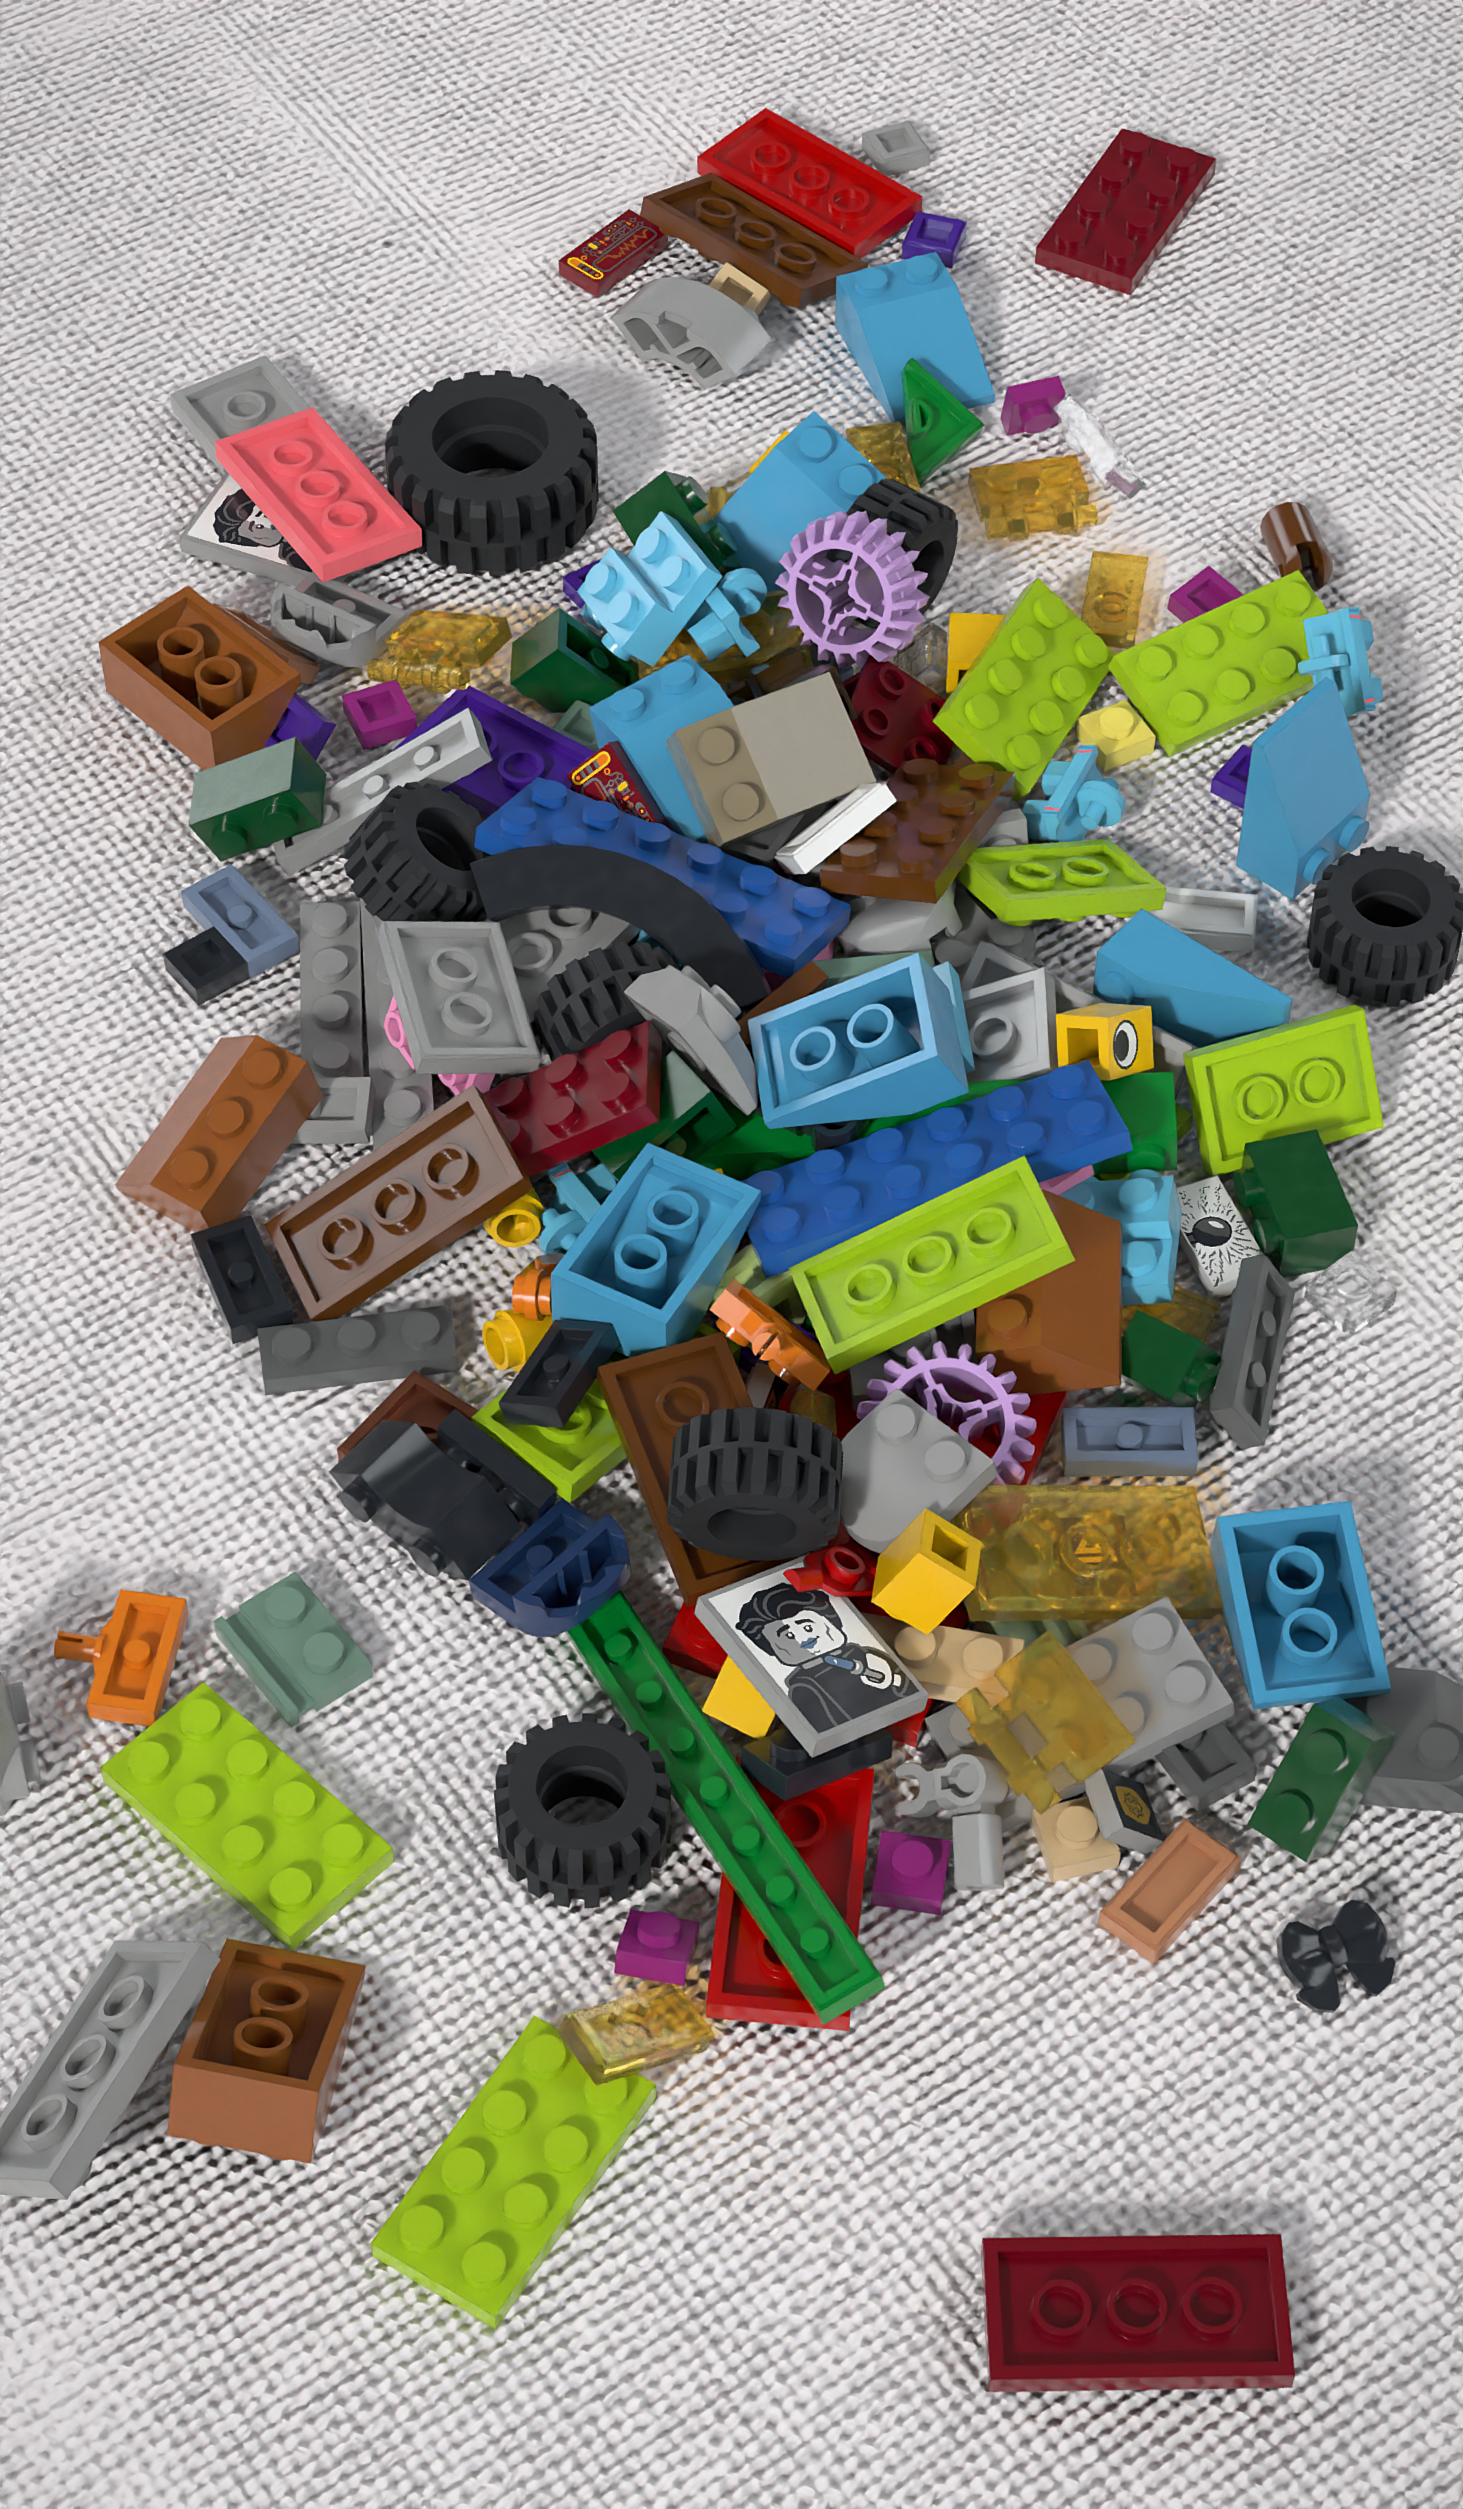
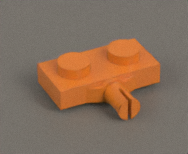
[709,1278,831,1391]
[54,1589,189,1726]

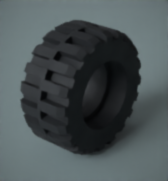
[385,370,599,576]

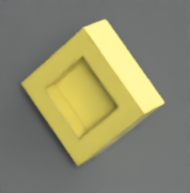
[1075,700,1156,772]

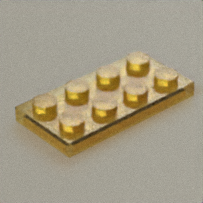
[950,1485,1224,1621]

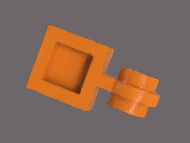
[512,1253,565,1321]

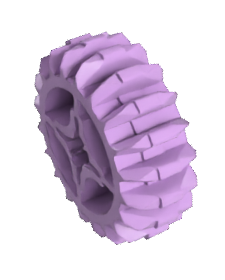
[775,511,930,669]
[856,1341,1036,1522]

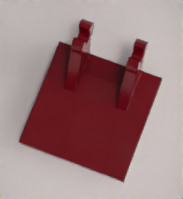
[842,654,954,774]

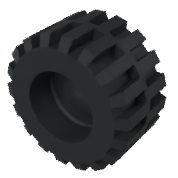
[826,478,958,630]
[344,782,491,922]
[1307,846,1463,1007]
[534,942,680,1062]
[666,1407,844,1561]
[494,1713,671,1909]

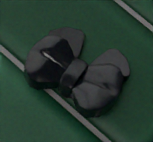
[1276,1900,1396,2013]

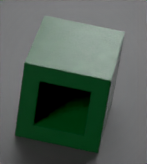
[1121,1309,1221,1409]

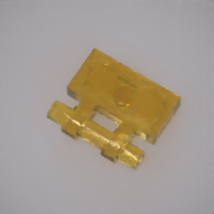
[968,455,1098,542]
[367,610,513,694]
[955,1630,1136,1815]

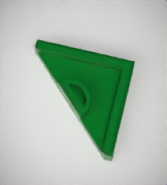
[901,358,985,488]

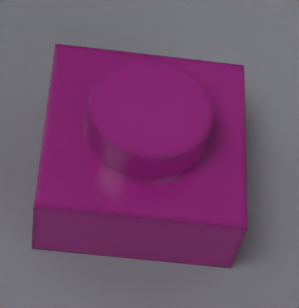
[1000,376,1066,436]
[1167,566,1243,623]
[342,679,417,750]
[871,1830,951,1915]
[614,1909,700,1986]

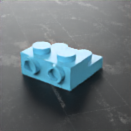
[577,511,723,667]
[1059,1169,1182,1306]

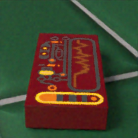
[558,209,668,298]
[566,741,674,832]

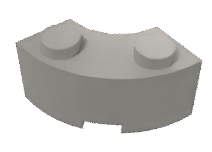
[610,277,772,390]

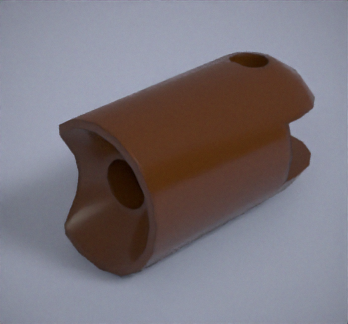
[1260,502,1333,589]

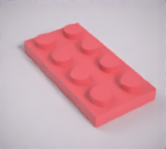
[215,407,422,582]

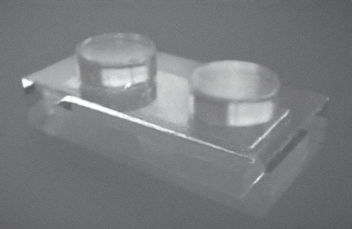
[1053,393,1147,500]

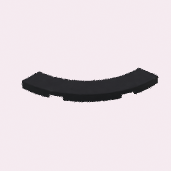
[469,844,772,1013]

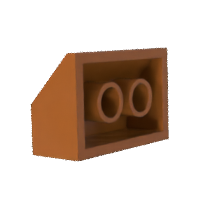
[98,585,301,770]
[115,1035,323,1232]
[975,1189,1122,1395]

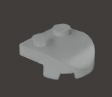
[271,571,408,667]
[836,880,962,958]
[840,1388,997,1553]

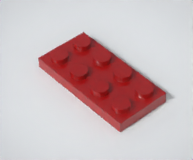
[697,108,923,259]
[706,1756,874,2031]

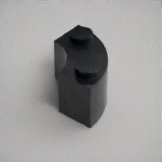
[329,1420,522,1580]

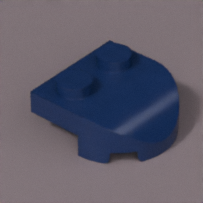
[468,1499,632,1637]

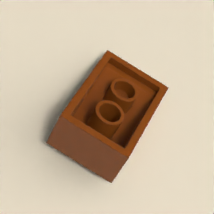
[167,1938,366,2164]

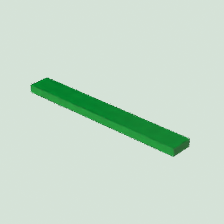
[565,1590,886,2025]

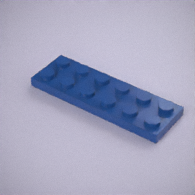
[474,777,851,979]
[740,1060,1133,1278]

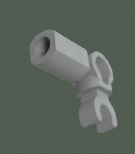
[895,1754,1009,1891]

